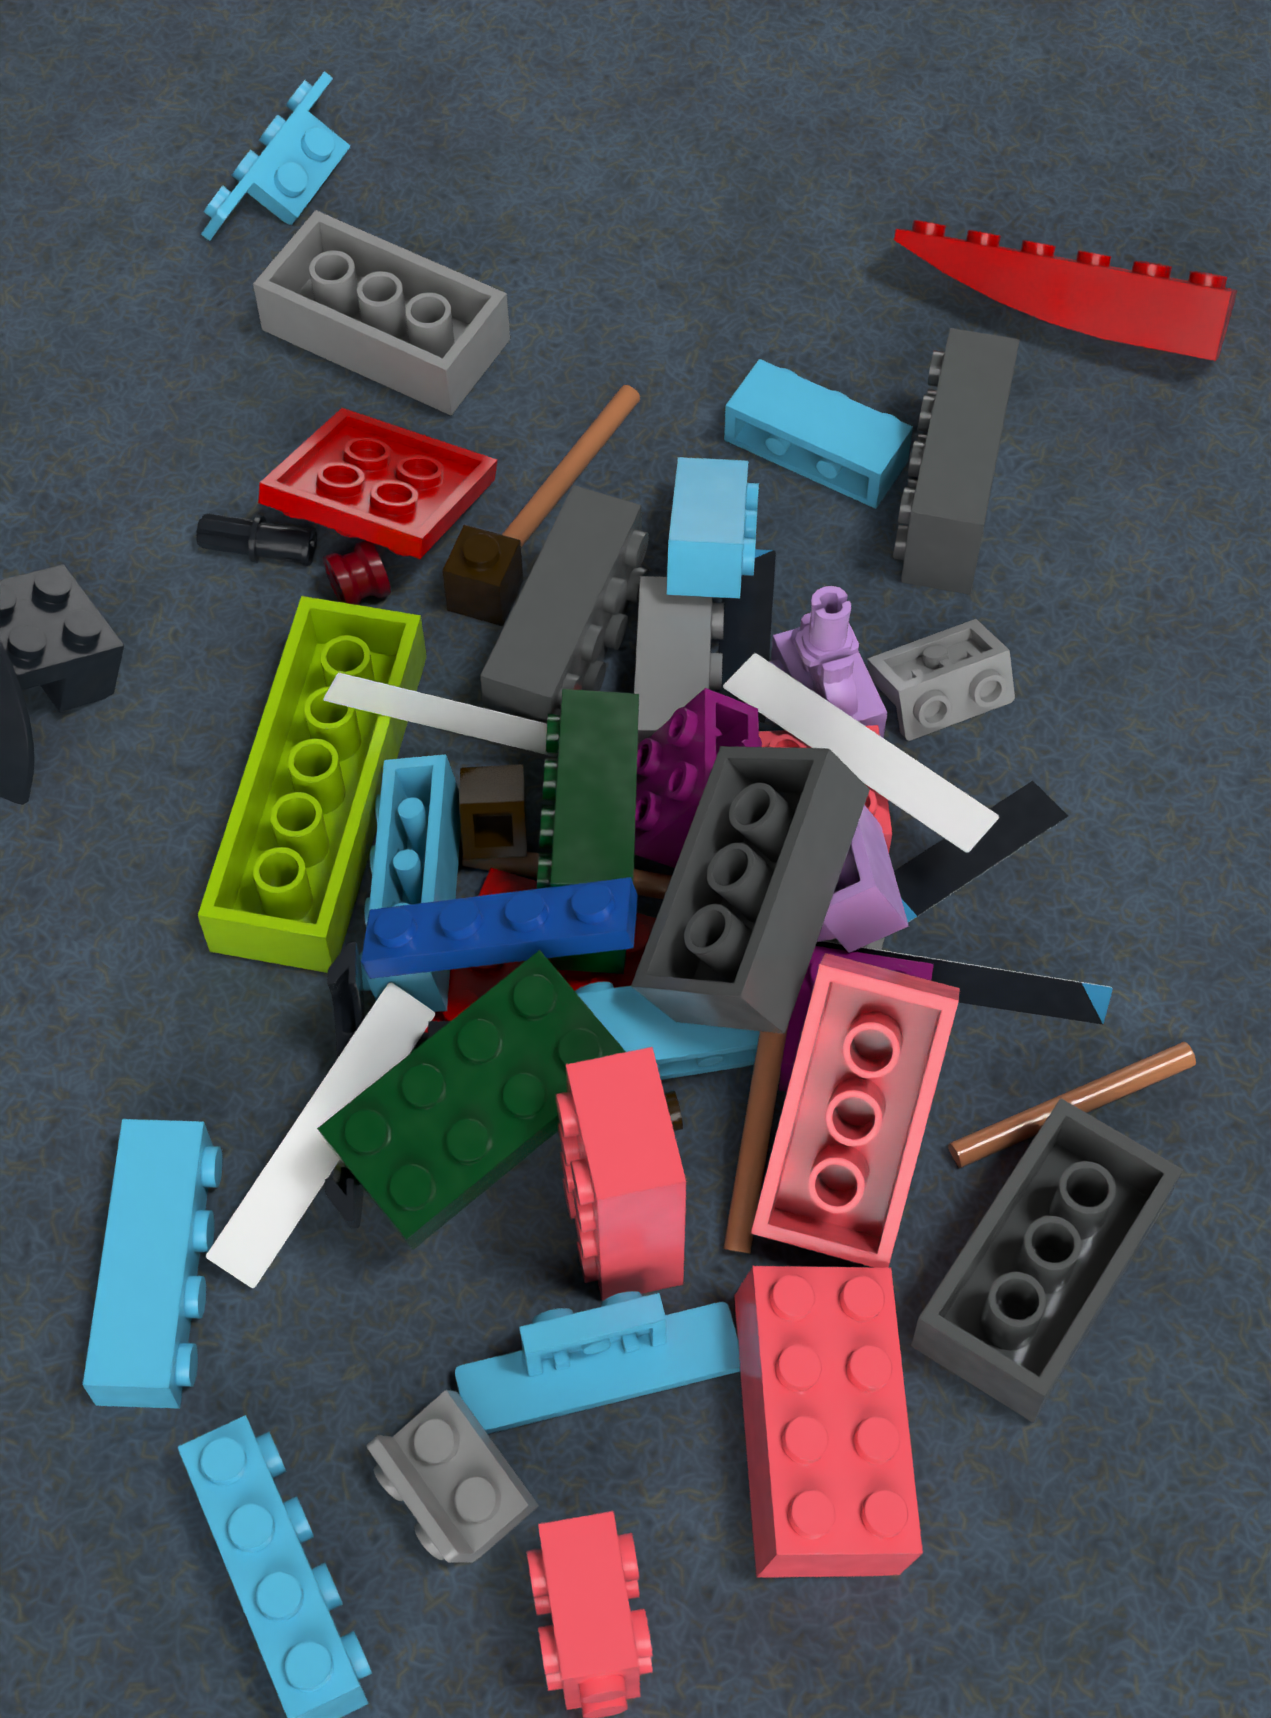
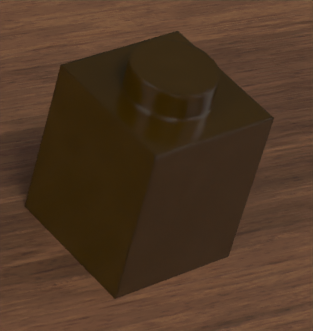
[442,525,523,626]
[459,764,527,860]

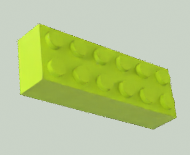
[197,596,427,973]

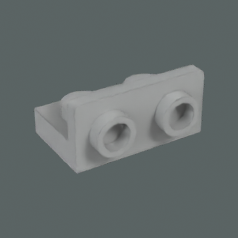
[867,619,1015,741]
[366,1390,539,1563]

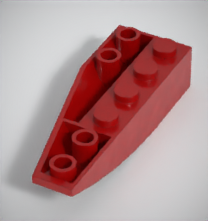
[894,220,1238,361]

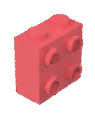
[527,1511,652,1718]

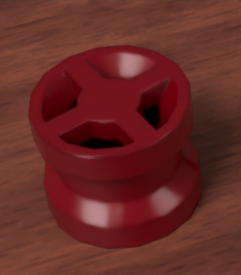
[323,540,391,605]

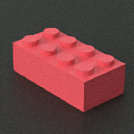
[751,953,960,1268]
[555,1047,686,1302]
[734,1266,923,1578]

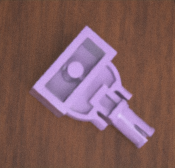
[769,586,887,738]
[817,805,909,953]

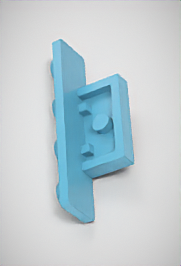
[201,71,351,241]
[455,1291,740,1434]

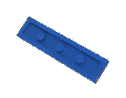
[361,877,638,979]

